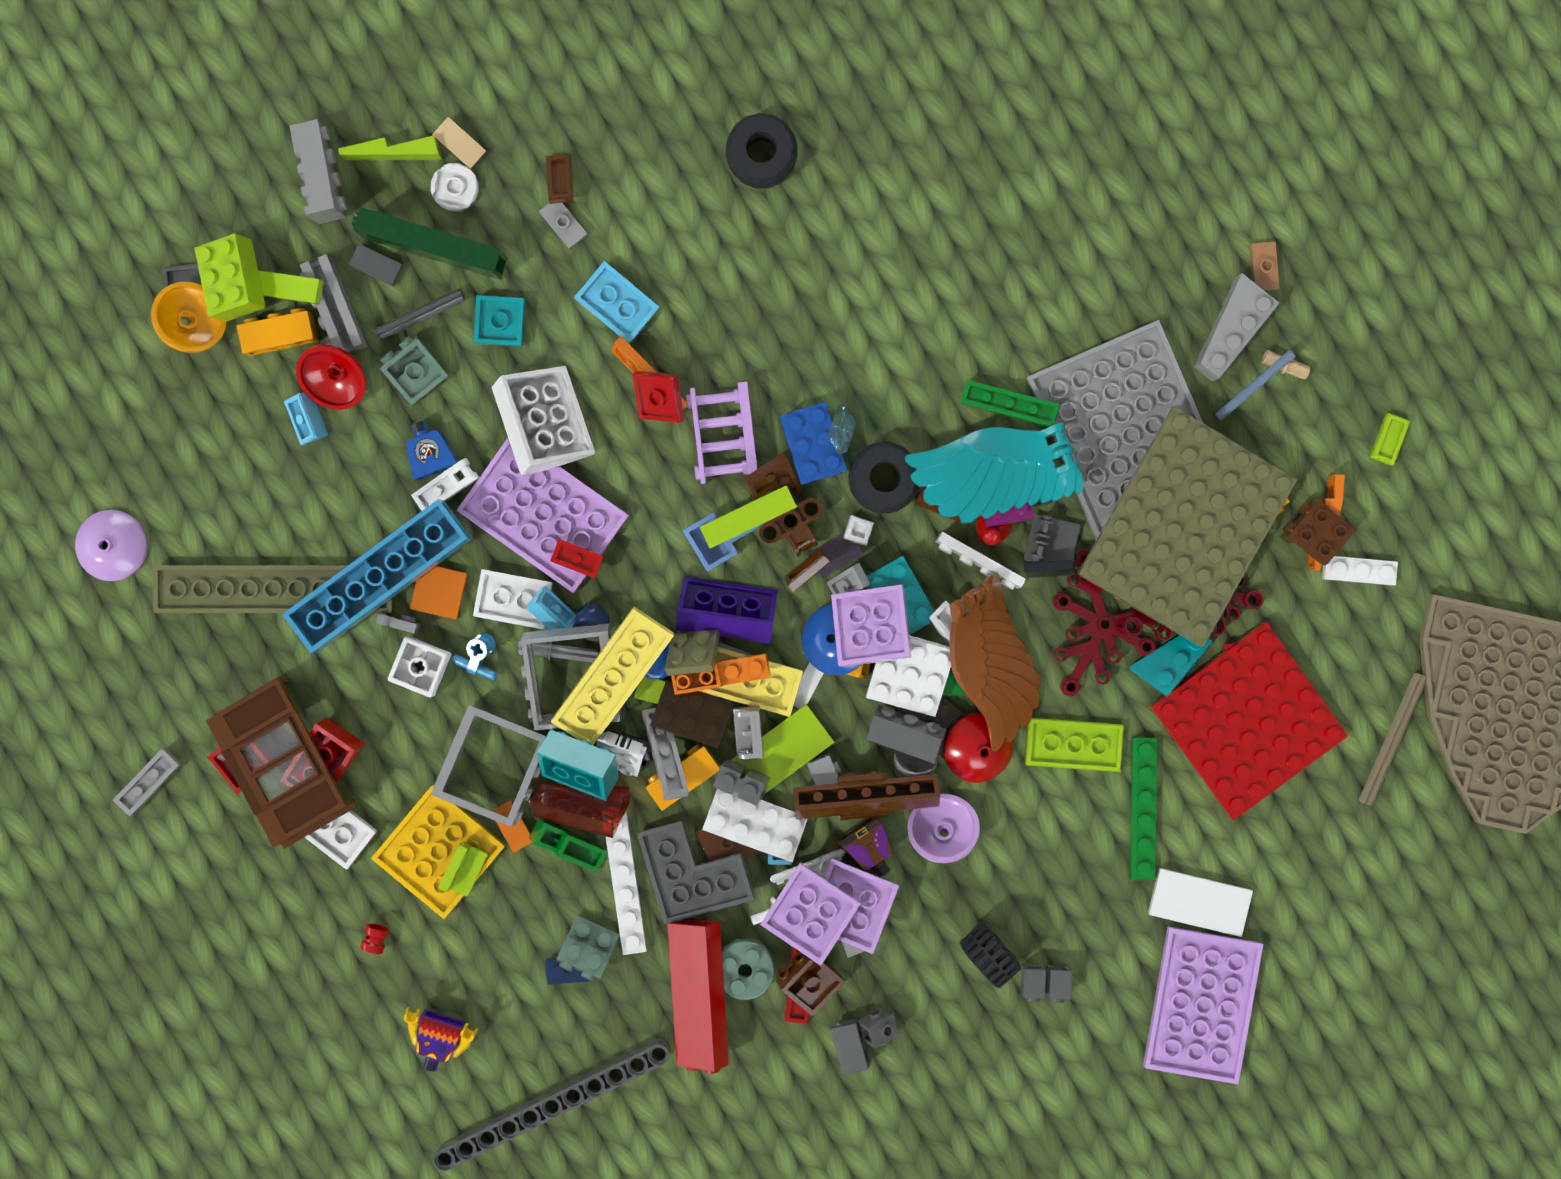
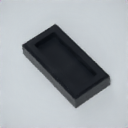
[1024,560,1076,578]

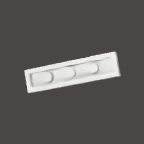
[935,532,1026,590]

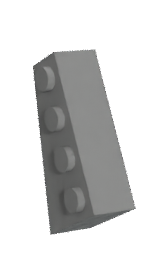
[290,119,348,224]

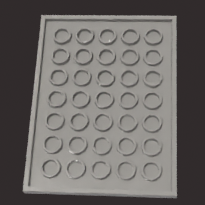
[1026,320,1203,540]

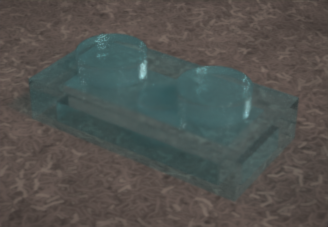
[828,407,856,455]

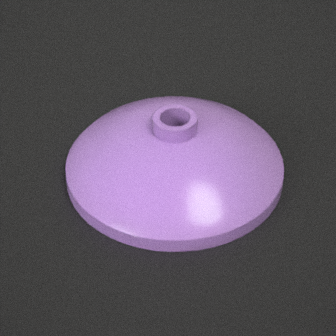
[75,510,148,581]
[908,794,980,863]

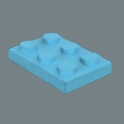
[574,261,660,344]

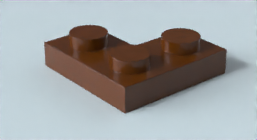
[743,453,802,500]

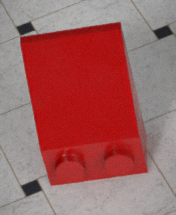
[280,717,365,788]

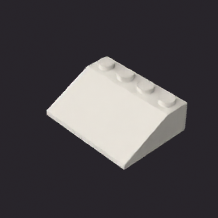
[492,366,595,475]

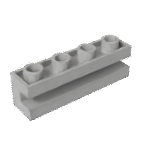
[300,254,368,354]

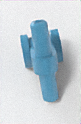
[452,633,497,680]

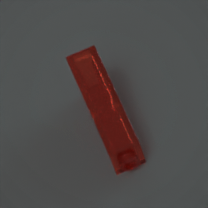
[529,784,630,838]

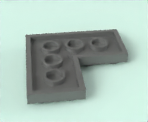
[637,819,755,924]

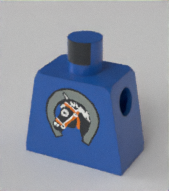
[406,420,459,481]

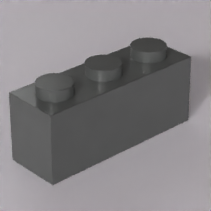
[867,705,947,764]

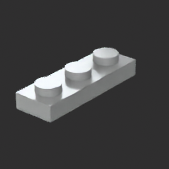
[113,748,182,816]

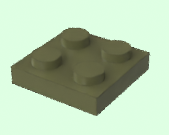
[665,629,720,676]

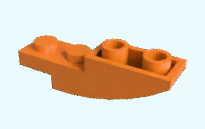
[671,653,772,695]

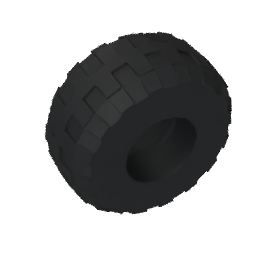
[726,113,797,189]
[848,442,919,514]

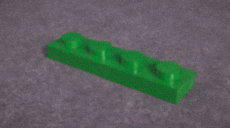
[960,380,1060,427]

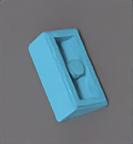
[284,392,328,446]
[526,586,576,630]

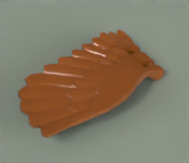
[949,573,1041,751]

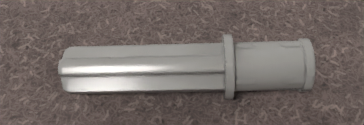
[532,641,599,663]

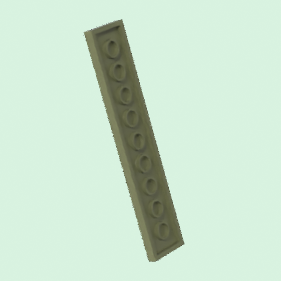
[153,565,394,613]

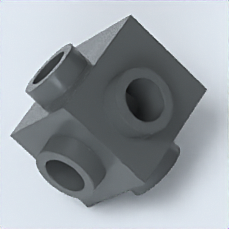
[857,1008,899,1049]

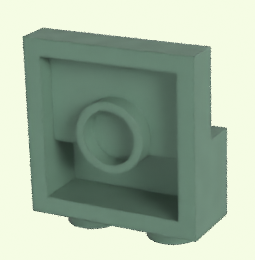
[379,336,448,405]
[556,916,620,981]

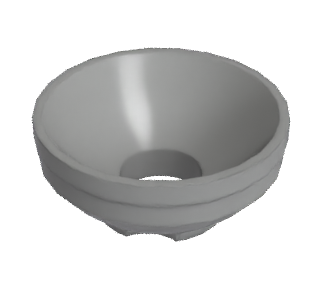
[894,750,937,777]

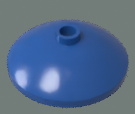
[802,604,862,675]

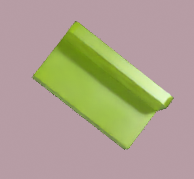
[438,841,488,897]

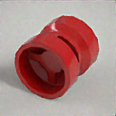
[360,923,390,954]

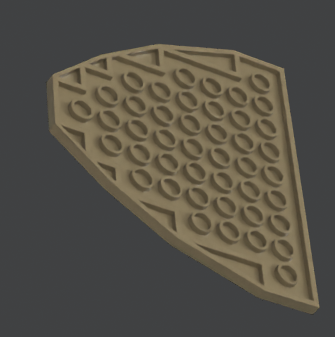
[1419,594,1561,834]

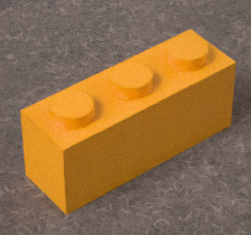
[236,308,319,356]
[645,744,721,811]

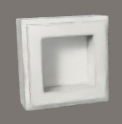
[843,515,874,546]

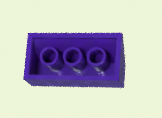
[676,577,778,644]

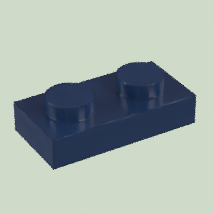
[545,958,596,985]

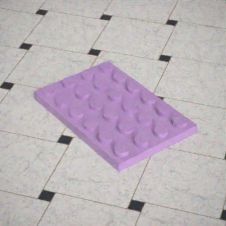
[456,438,629,593]
[1143,926,1263,1084]

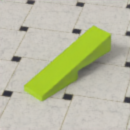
[338,136,443,160]

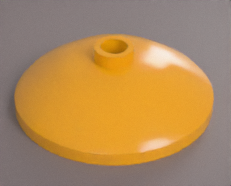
[151,282,226,353]

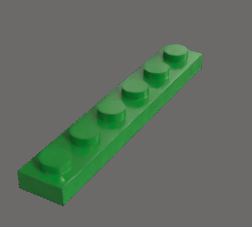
[1129,737,1157,880]

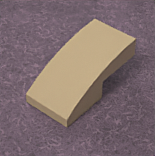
[432,117,486,169]

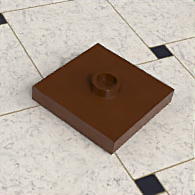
[695,827,759,861]

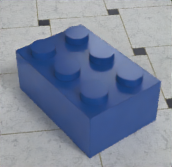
[780,402,847,486]

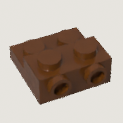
[776,951,845,1016]

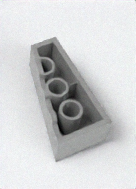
[1194,273,1279,381]

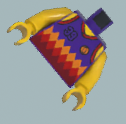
[404,1007,478,1071]

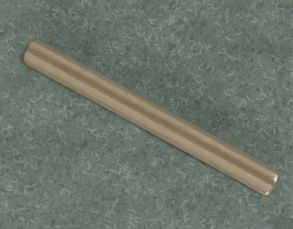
[1359,673,1426,806]

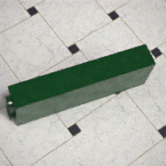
[352,207,508,280]

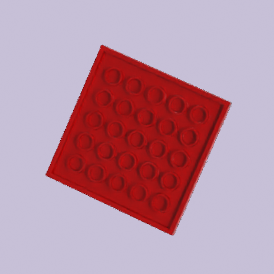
[1149,621,1348,821]

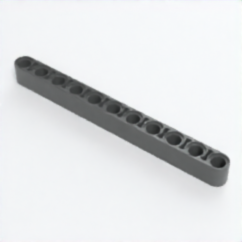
[434,1038,671,1171]

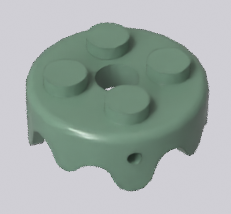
[722,938,775,1000]

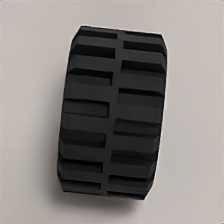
[960,923,1021,988]

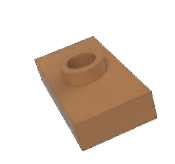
[1249,242,1279,292]

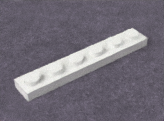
[602,810,647,955]

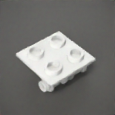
[596,731,647,777]

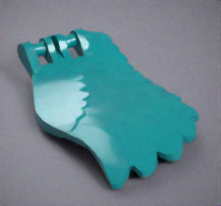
[905,423,1083,523]

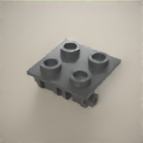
[1023,514,1081,562]

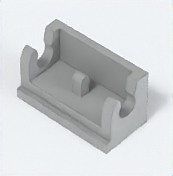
[733,706,763,759]

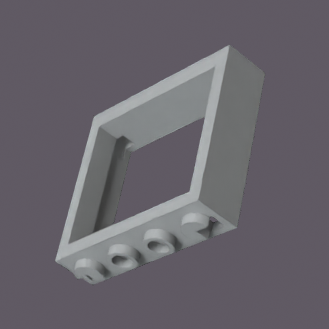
[518,624,622,730]
[431,705,546,827]

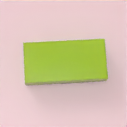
[1369,413,1411,466]

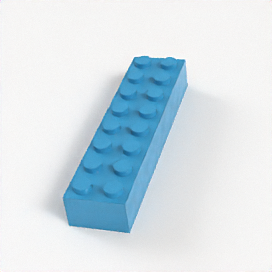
[282,499,472,653]

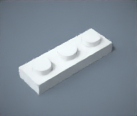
[1322,556,1398,585]

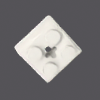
[388,636,451,697]

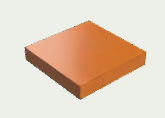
[410,566,468,620]

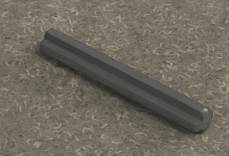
[376,289,465,340]

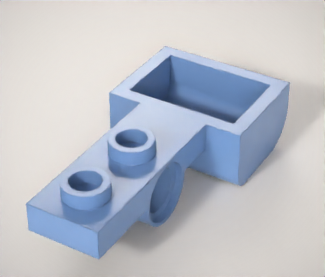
[683,492,771,572]

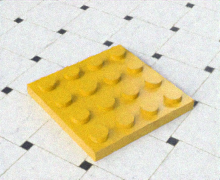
[371,784,506,919]

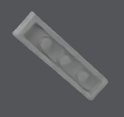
[642,708,689,801]

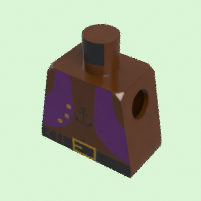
[836,817,893,877]

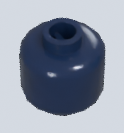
[575,602,610,638]

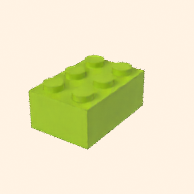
[194,233,266,322]

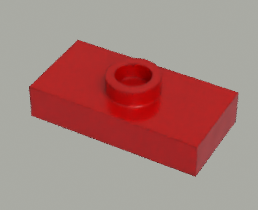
[550,539,604,579]

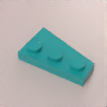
[1129,635,1212,697]

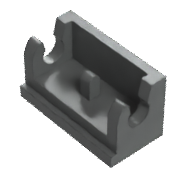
[831,1016,872,1075]

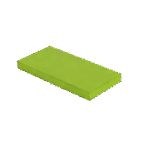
[731,704,835,794]
[1025,718,1124,772]

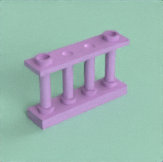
[686,382,757,485]

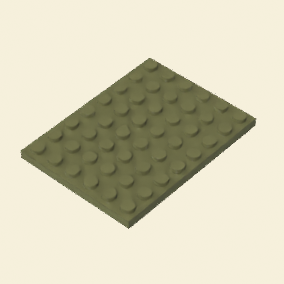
[1077,406,1297,647]

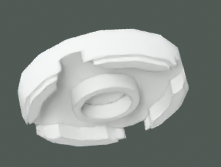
[431,163,479,212]

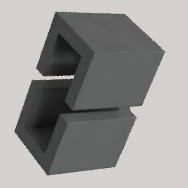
[713,758,771,806]
[1020,964,1072,1003]

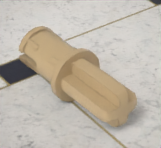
[1261,349,1310,379]

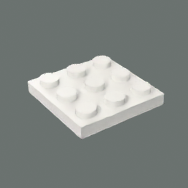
[866,635,951,717]

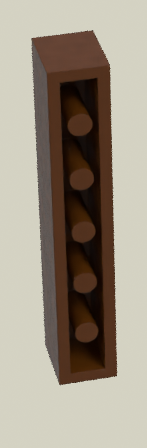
[793,774,940,820]

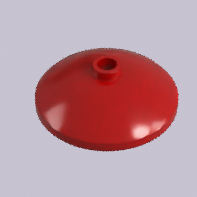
[296,344,367,410]
[943,712,1013,783]

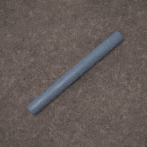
[1215,350,1296,421]

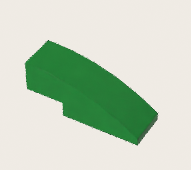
[529,817,608,872]

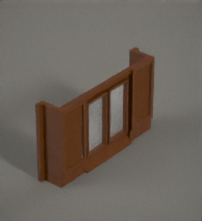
[206,673,358,849]

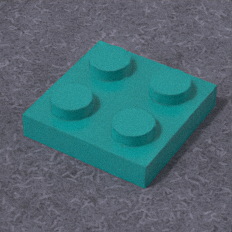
[473,295,525,347]

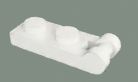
[411,458,480,511]

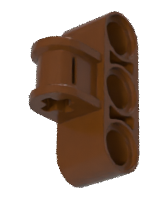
[759,498,822,557]

